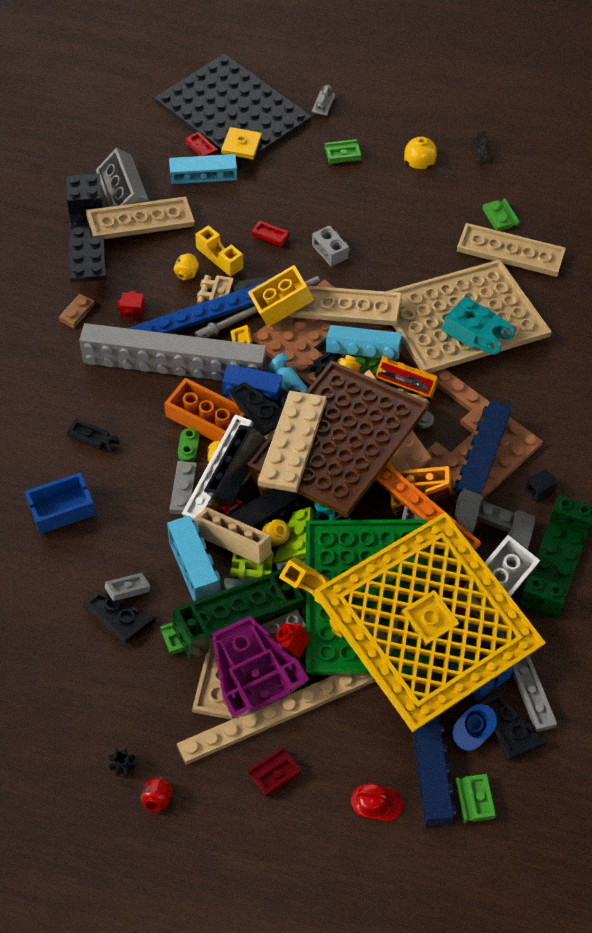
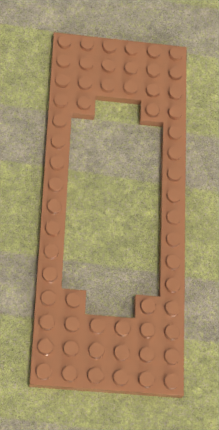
[251,280,543,503]

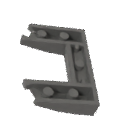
[453,488,536,550]

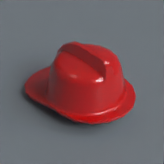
[351,783,403,822]

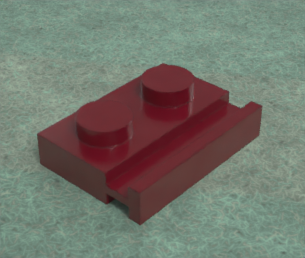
[247,747,301,797]

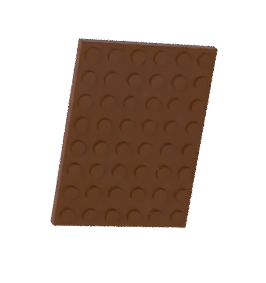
[247,360,429,517]

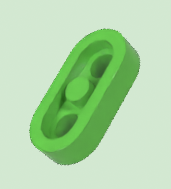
[178,428,200,462]

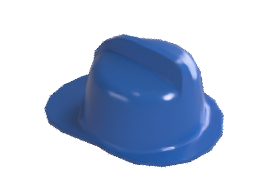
[453,704,497,751]

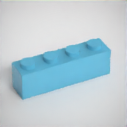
[169,154,237,184]
[326,325,402,360]

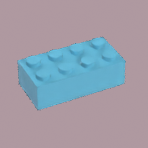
[167,515,221,601]

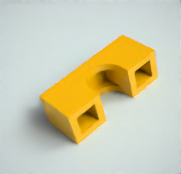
[195,225,243,277]
[279,557,330,604]

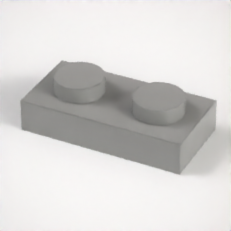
[104,573,151,601]

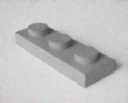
[169,461,197,515]

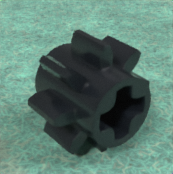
[108,748,135,776]

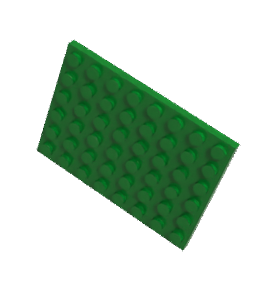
[306,519,433,675]

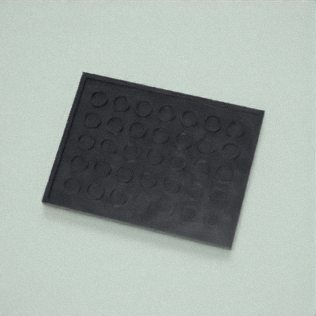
[154,53,311,168]

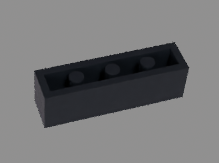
[204,425,266,506]
[228,489,306,531]

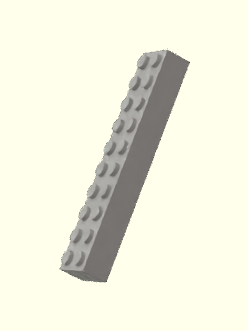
[79,323,266,381]

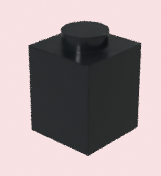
[525,469,558,503]

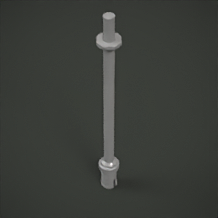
[195,276,320,338]

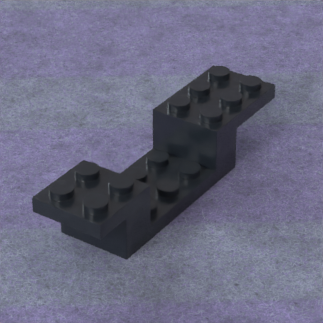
[66,173,107,283]

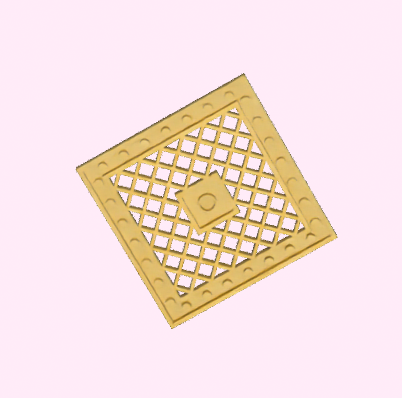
[313,512,546,732]

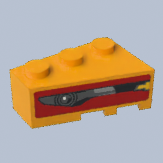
[375,356,439,399]
[391,466,453,516]

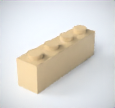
[195,507,272,564]

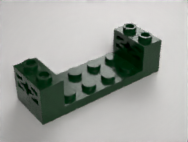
[519,495,592,620]
[172,568,304,660]

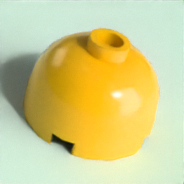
[404,137,437,169]

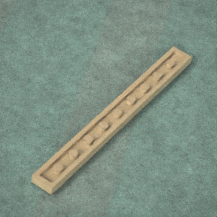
[177,675,376,765]

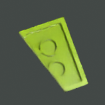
[273,507,314,566]

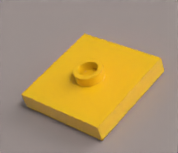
[221,127,262,159]

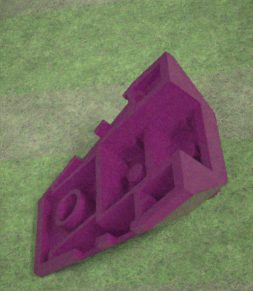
[212,616,309,718]

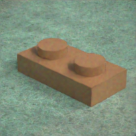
[59,293,95,328]

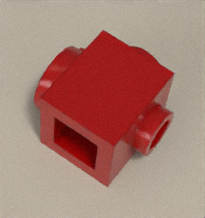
[117,291,145,319]
[275,623,311,658]

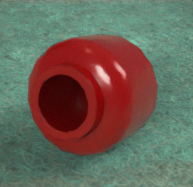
[141,778,173,812]

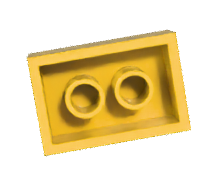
[248,265,315,327]

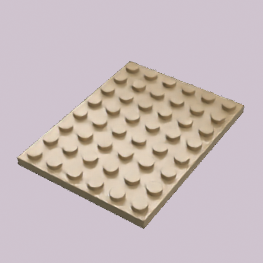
[386,259,552,373]

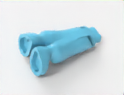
[267,352,308,393]

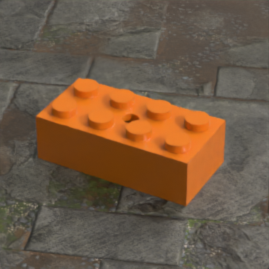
[164,378,246,441]

